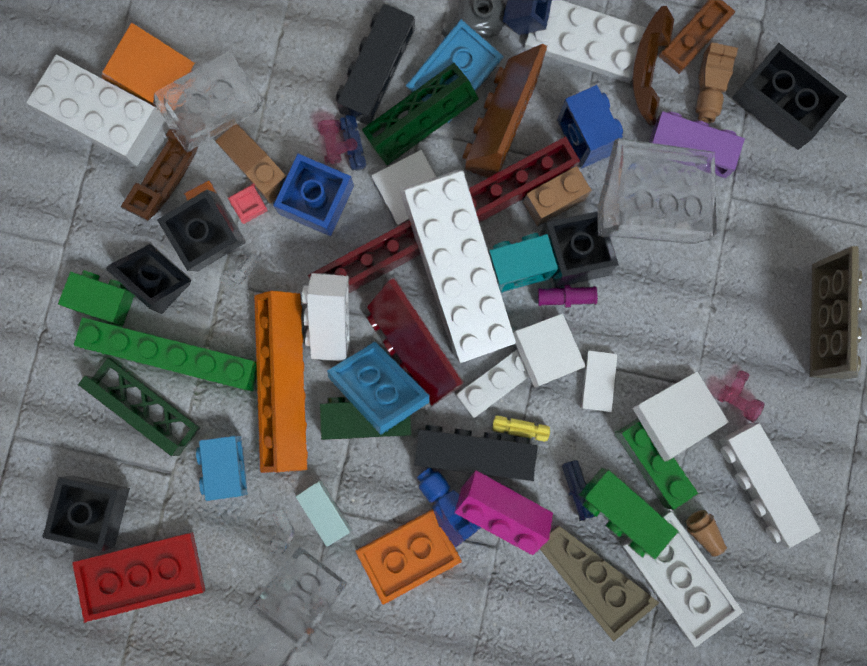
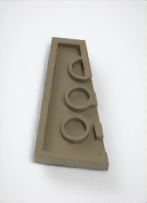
[540,525,659,642]

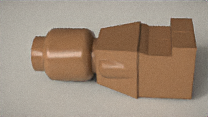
[695,42,738,123]

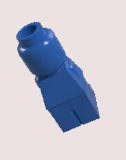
[417,468,481,548]

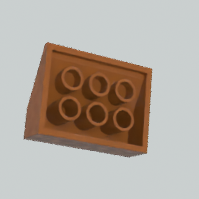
[462,44,548,178]

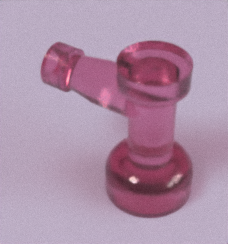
[317,120,357,164]
[717,370,765,423]

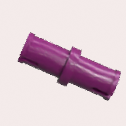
[538,285,598,308]

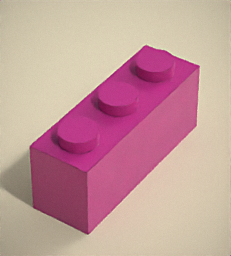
[455,470,553,555]

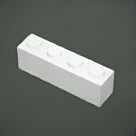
[719,423,821,548]

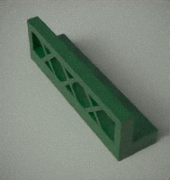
[362,63,479,166]
[78,358,201,456]

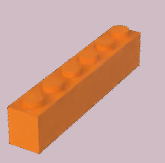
[254,291,308,473]

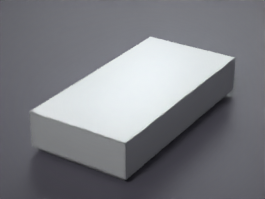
[581,350,617,412]

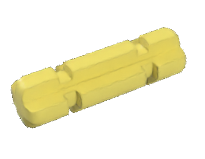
[492,415,550,442]

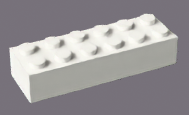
[400,170,516,363]

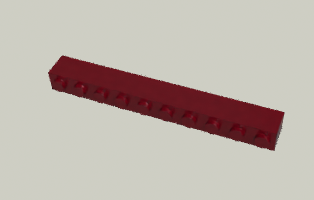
[308,136,580,293]

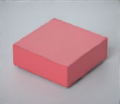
[228,184,268,224]

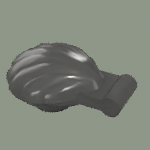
[441,0,506,38]

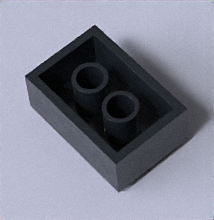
[732,43,847,150]

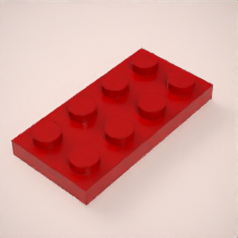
[72,532,206,623]

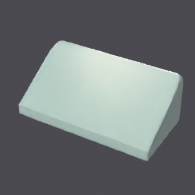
[296,481,352,547]

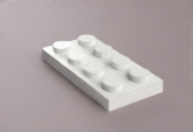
[524,0,646,83]
[621,510,743,648]

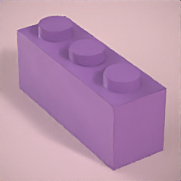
[646,111,745,178]

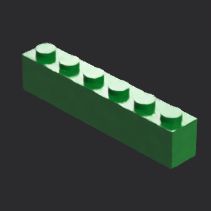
[73,317,257,392]

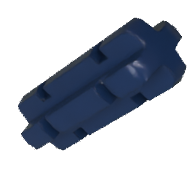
[339,115,367,171]

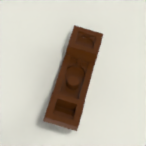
[633,6,675,126]
[121,113,206,221]

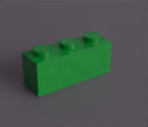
[614,418,698,510]
[579,467,679,560]

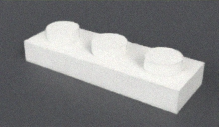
[456,349,530,418]

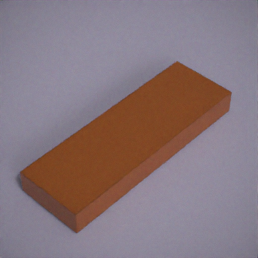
[659,0,736,74]

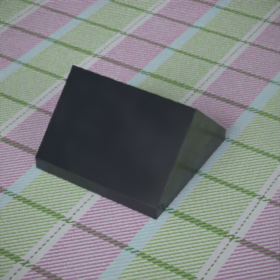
[106,244,191,314]

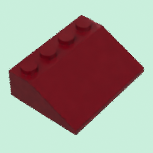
[366,278,463,407]

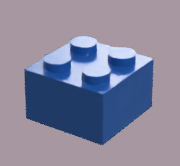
[557,85,623,169]
[273,154,354,237]

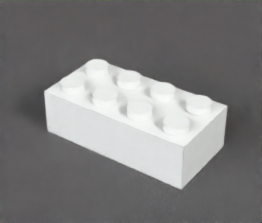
[26,54,165,167]

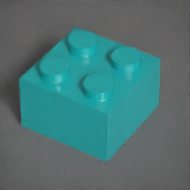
[489,233,558,293]

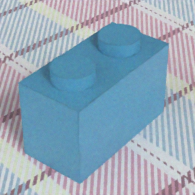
[196,436,248,501]

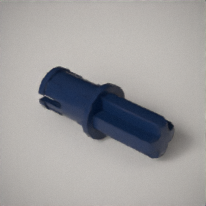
[562,460,595,521]

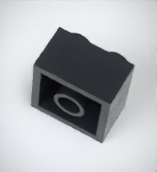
[157,189,246,272]
[539,210,619,288]
[42,475,130,551]

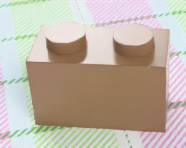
[523,166,592,227]

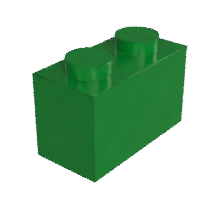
[57,270,135,327]

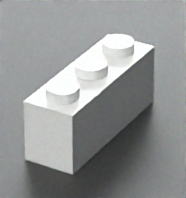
[302,273,350,361]

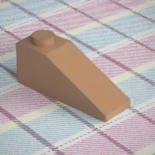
[215,123,286,204]

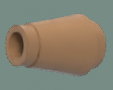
[686,510,727,557]

